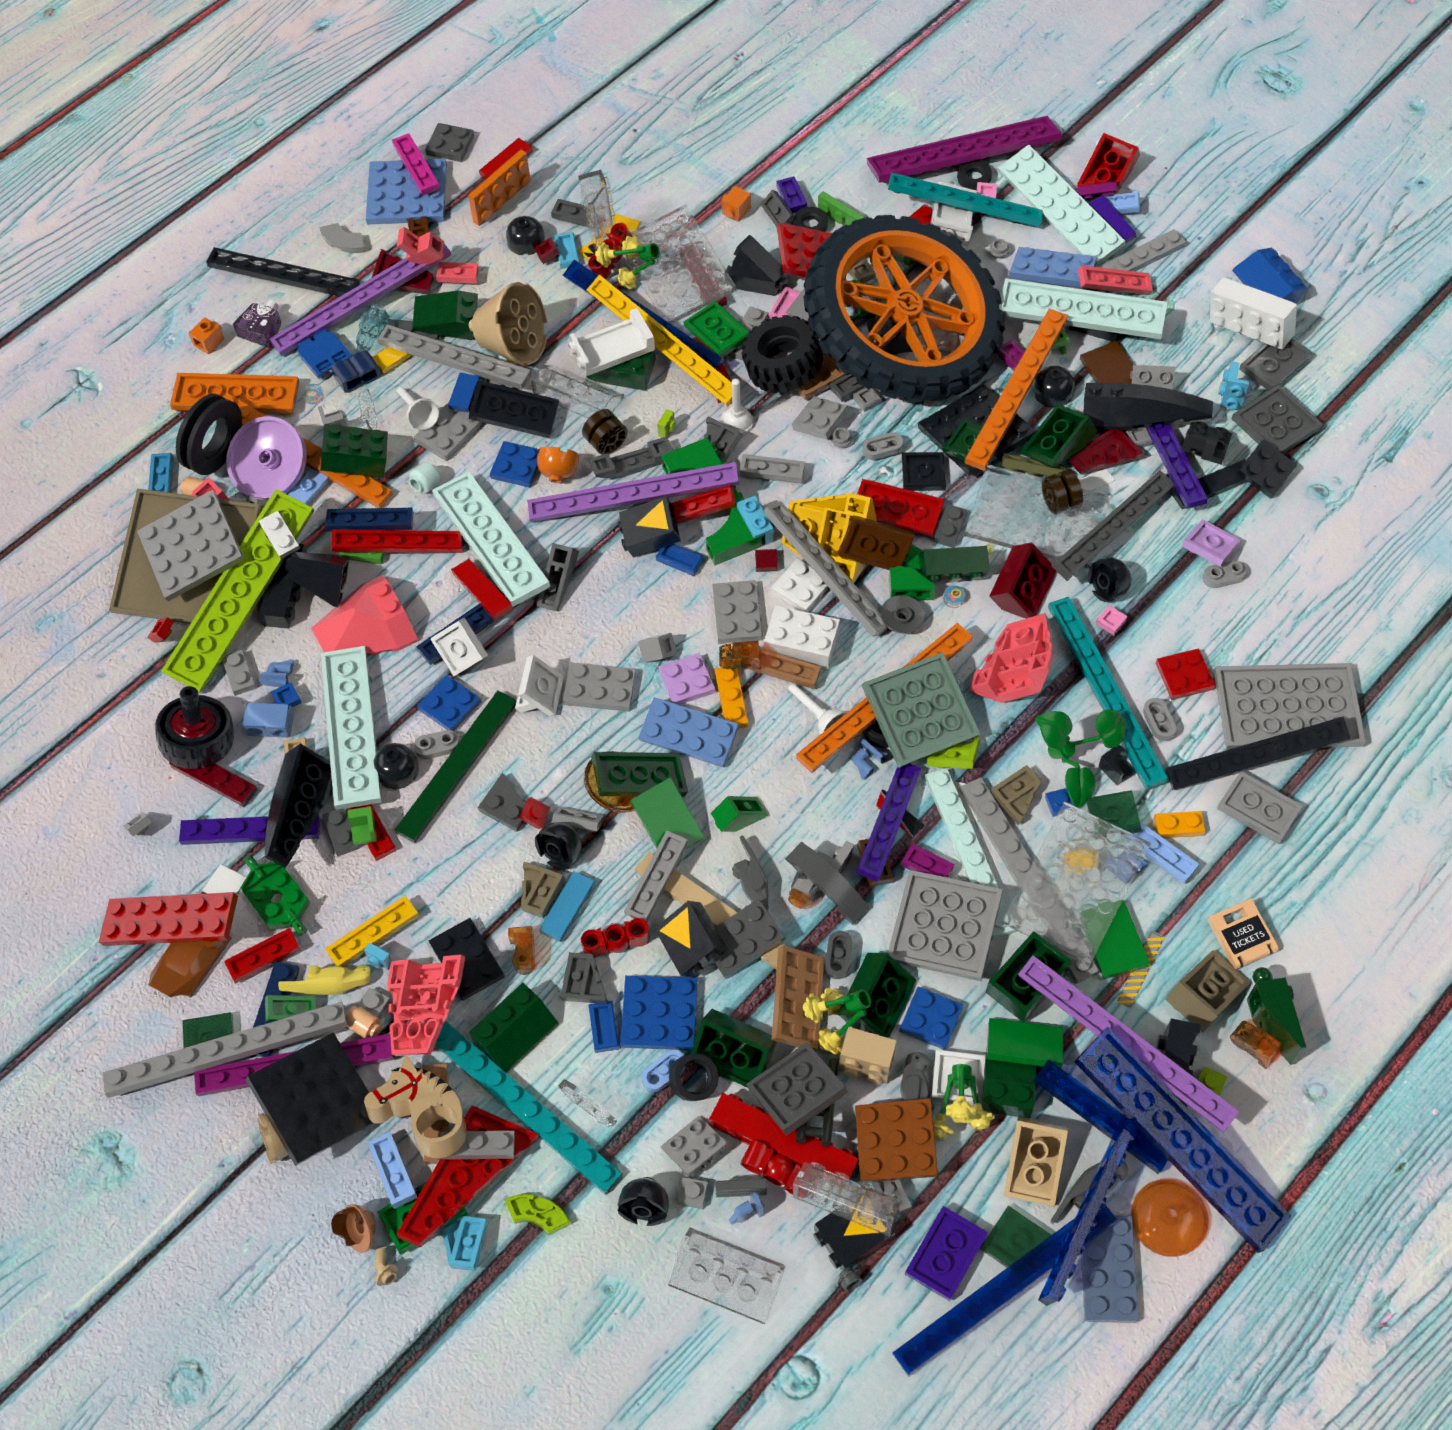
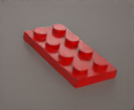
[857,478,944,538]

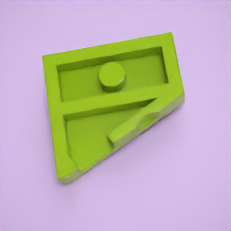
[927,736,980,769]

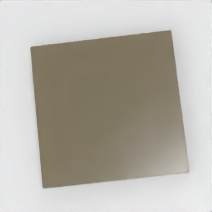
[109,488,263,624]

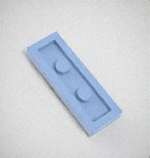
[1127,822,1199,884]
[367,1132,418,1209]

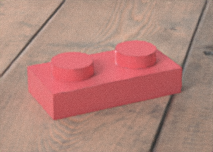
[436,262,479,284]

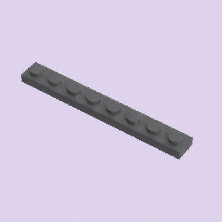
[1052,470,1174,581]

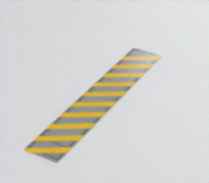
[1117,931,1165,1008]

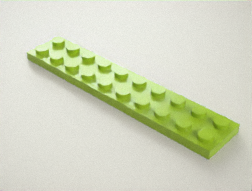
[161,489,314,693]

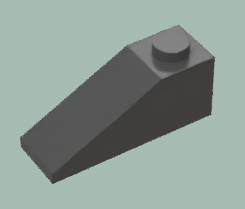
[536,543,579,612]

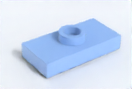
[1104,192,1140,214]
[288,468,329,505]

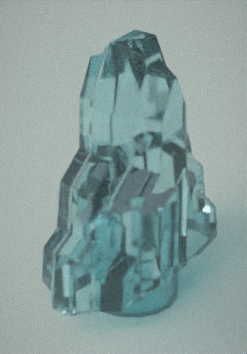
[356,304,390,352]

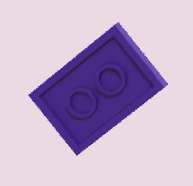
[905,1206,988,1302]

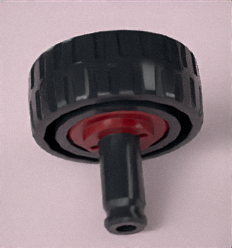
[155,686,234,769]

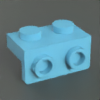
[1218,361,1249,410]
[736,496,775,545]

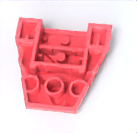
[387,955,465,1056]

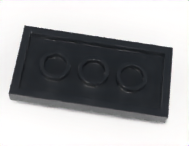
[469,380,559,439]

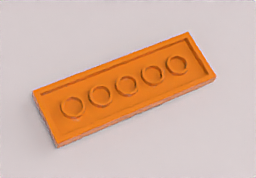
[170,373,300,414]

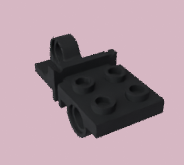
[1181,421,1232,465]

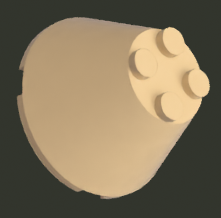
[469,282,547,365]

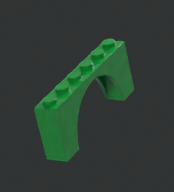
[661,437,764,565]

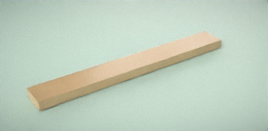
[635,852,786,970]

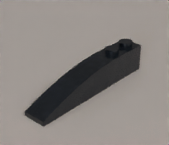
[1083,382,1213,430]
[265,743,332,868]

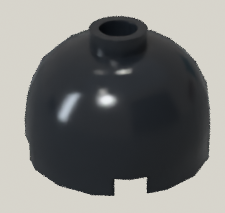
[506,216,545,255]
[1033,366,1075,407]
[1088,557,1132,602]
[373,743,419,790]
[535,822,582,870]
[617,1177,669,1226]

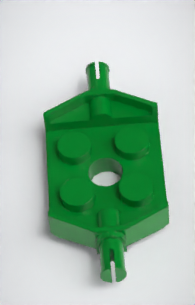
[240,855,310,936]

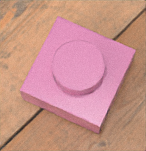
[977,182,997,198]
[1095,605,1127,636]

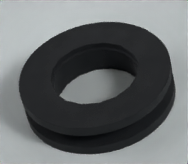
[175,394,242,475]

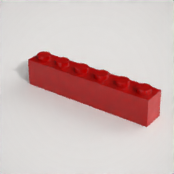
[709,1093,859,1192]

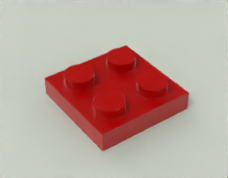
[1156,648,1215,700]

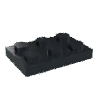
[428,918,505,1001]

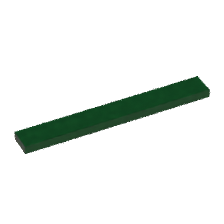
[395,690,517,843]

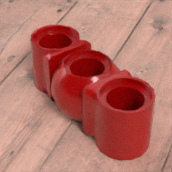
[588,222,633,279]
[581,918,650,958]
[740,1140,816,1199]

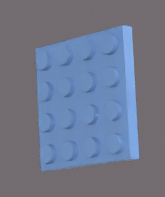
[366,159,447,225]

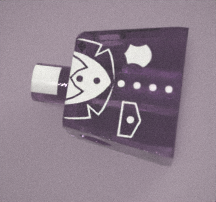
[233,300,281,348]

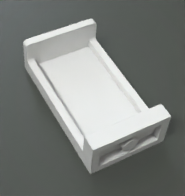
[931,182,977,247]
[568,308,655,376]

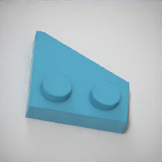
[442,1216,488,1271]

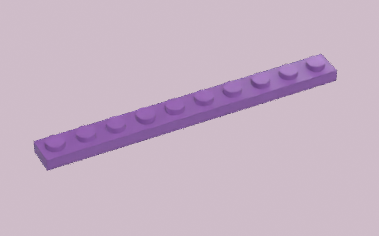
[270,244,451,357]
[527,462,740,522]
[1018,956,1239,1133]

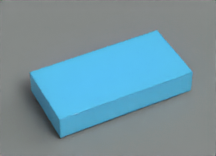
[554,232,580,269]

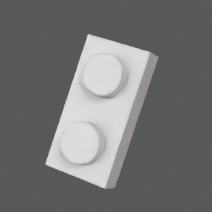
[259,511,300,559]

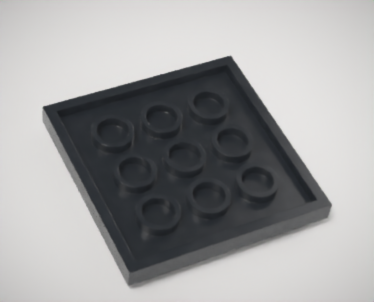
[918,385,1036,476]
[245,1032,374,1166]

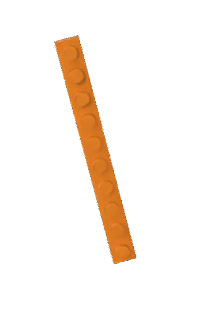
[965,308,1068,471]
[223,393,393,508]
[796,623,973,773]

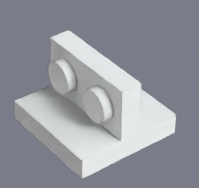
[431,618,488,676]
[515,655,564,716]

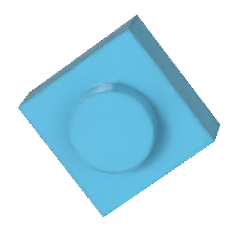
[364,942,392,970]

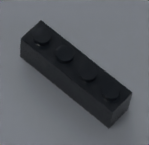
[259,544,307,629]

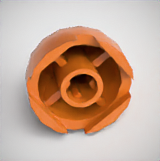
[537,447,579,483]

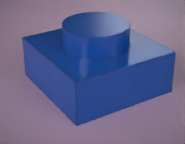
[271,682,302,710]
[1045,788,1075,817]

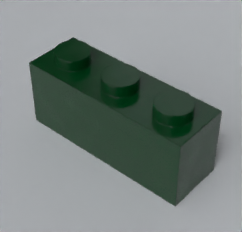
[918,546,990,583]

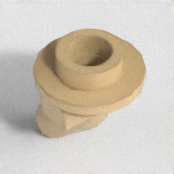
[375,1248,398,1286]

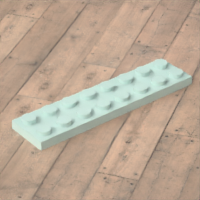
[998,145,1126,267]
[999,278,1168,339]
[432,471,550,607]
[321,646,382,810]

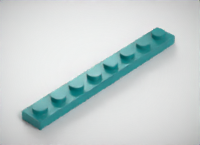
[888,172,1043,227]

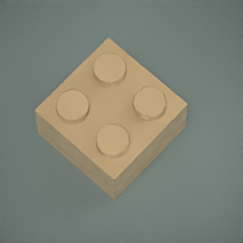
[839,1027,897,1085]

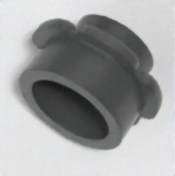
[837,1267,862,1292]

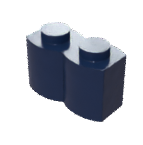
[331,351,381,393]

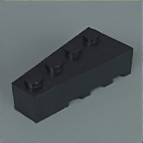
[1146,1018,1201,1135]

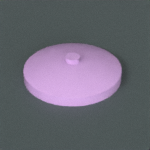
[226,416,307,499]

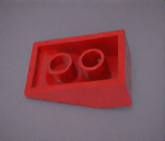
[1077,133,1140,196]

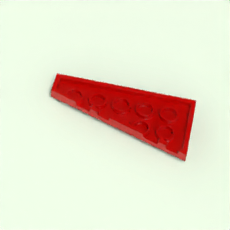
[397,1105,539,1248]

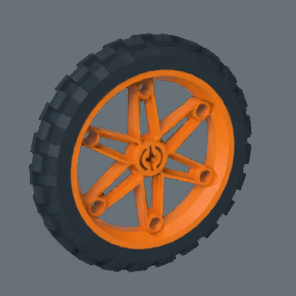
[803,215,1005,402]

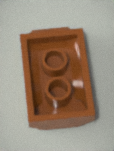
[148,936,232,998]

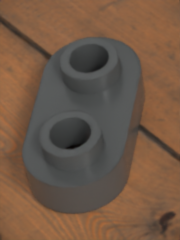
[825,931,852,979]

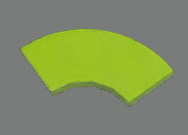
[504,1194,571,1236]

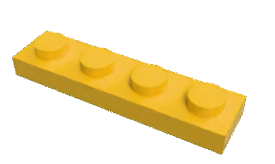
[325,896,419,967]

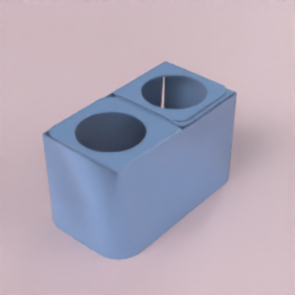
[242,703,294,738]

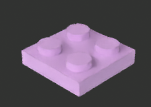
[1182,519,1241,567]
[658,653,715,705]

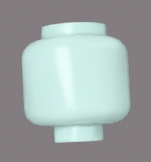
[409,462,440,493]

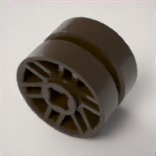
[582,409,628,455]
[1042,469,1083,515]

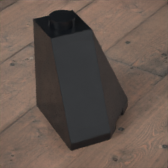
[725,235,788,296]
[285,552,350,607]

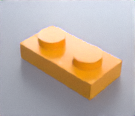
[1154,811,1205,838]

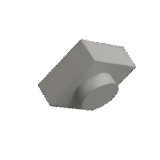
[123,812,152,836]
[357,988,391,1018]
[678,1177,708,1209]

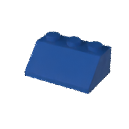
[1232,247,1307,304]

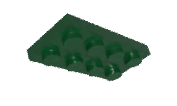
[591,752,688,797]

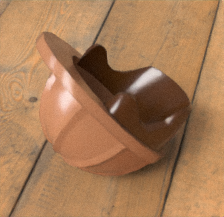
[331,1204,376,1253]

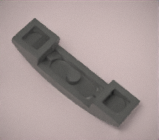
[589,436,673,478]
[785,842,869,925]

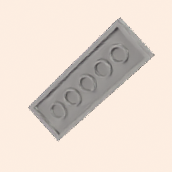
[414,357,518,461]

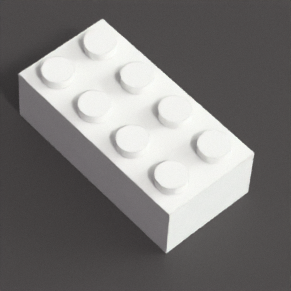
[1210,277,1297,349]

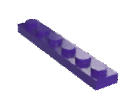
[1146,422,1208,509]
[856,763,921,882]
[179,815,321,845]

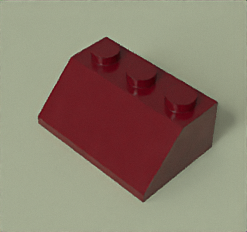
[989,542,1056,619]

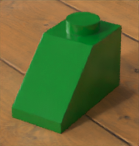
[889,566,935,601]
[711,796,767,832]

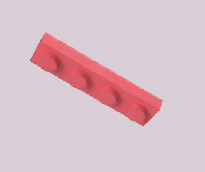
[1078,265,1153,295]

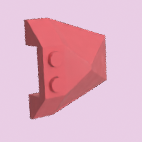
[311,575,418,655]
[969,613,1054,703]

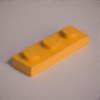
[715,667,748,729]

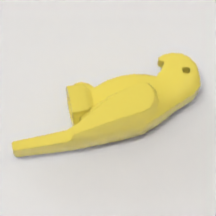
[278,965,371,995]

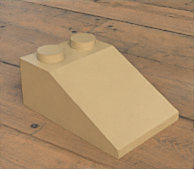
[1004,1116,1068,1207]

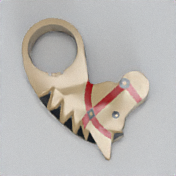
[364,1056,466,1158]

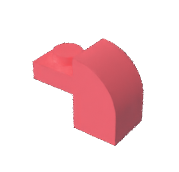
[397,227,444,264]

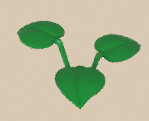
[1035,709,1126,808]

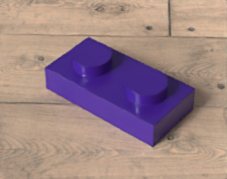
[776,176,807,213]

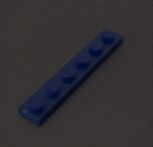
[1033,1059,1173,1174]

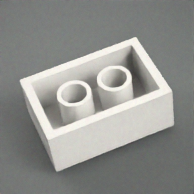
[764,605,840,670]

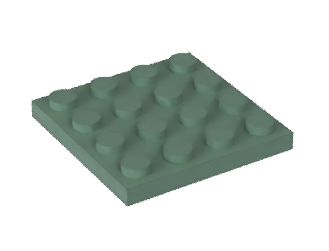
[861,652,980,768]

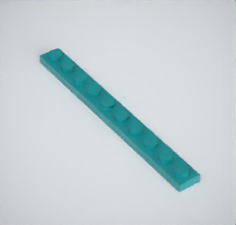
[1048,596,1168,790]
[435,1020,622,1195]

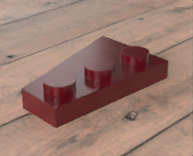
[372,249,434,294]
[1067,430,1144,474]

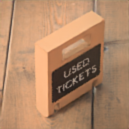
[1207,898,1279,969]

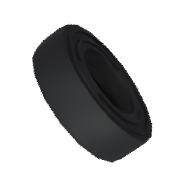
[957,160,992,191]
[793,207,828,232]

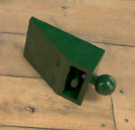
[1247,967,1307,1065]

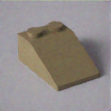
[1165,950,1251,1033]

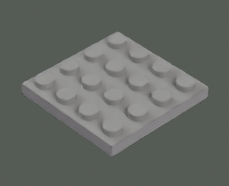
[137,490,245,601]
[888,870,1003,981]

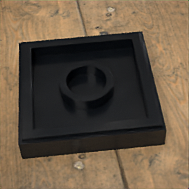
[901,452,946,491]

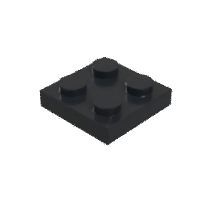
[1237,439,1297,499]

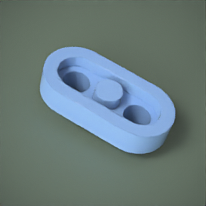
[642,1050,686,1092]

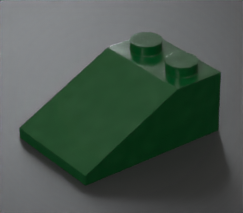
[412,290,478,340]
[1020,403,1097,468]
[982,1039,1036,1118]

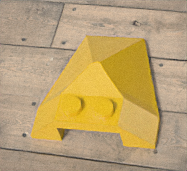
[781,493,877,583]

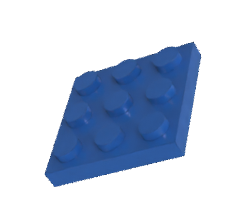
[620,975,698,1050]

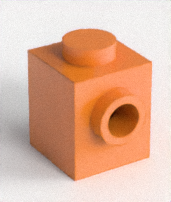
[721,186,751,222]
[189,317,224,355]

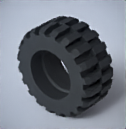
[741,315,823,394]

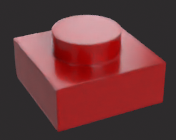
[147,617,174,643]
[519,797,550,829]

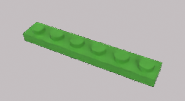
[818,191,914,266]

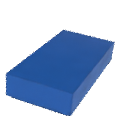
[448,373,480,412]
[656,544,704,576]
[588,1001,619,1053]

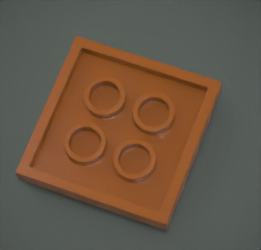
[855,1098,938,1183]

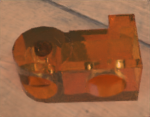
[719,641,762,670]
[508,926,535,975]
[1230,1021,1282,1069]

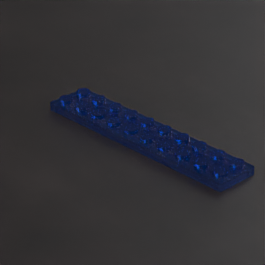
[1074,1027,1291,1253]

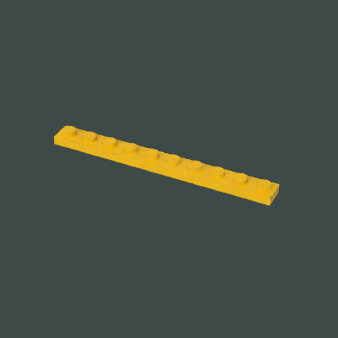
[587,275,741,407]

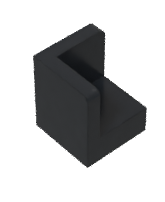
[1098,745,1134,785]

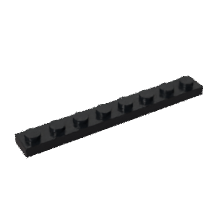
[206,247,361,297]
[1165,716,1351,790]

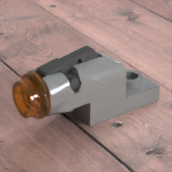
[788,841,854,909]

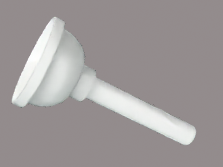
[721,379,753,435]
[397,387,439,431]
[789,684,847,734]

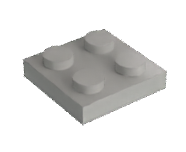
[792,396,849,440]

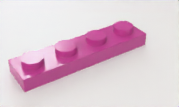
[392,133,440,196]

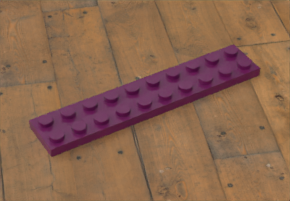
[867,116,1062,183]

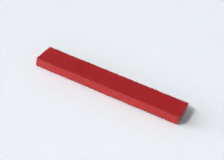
[331,530,462,553]

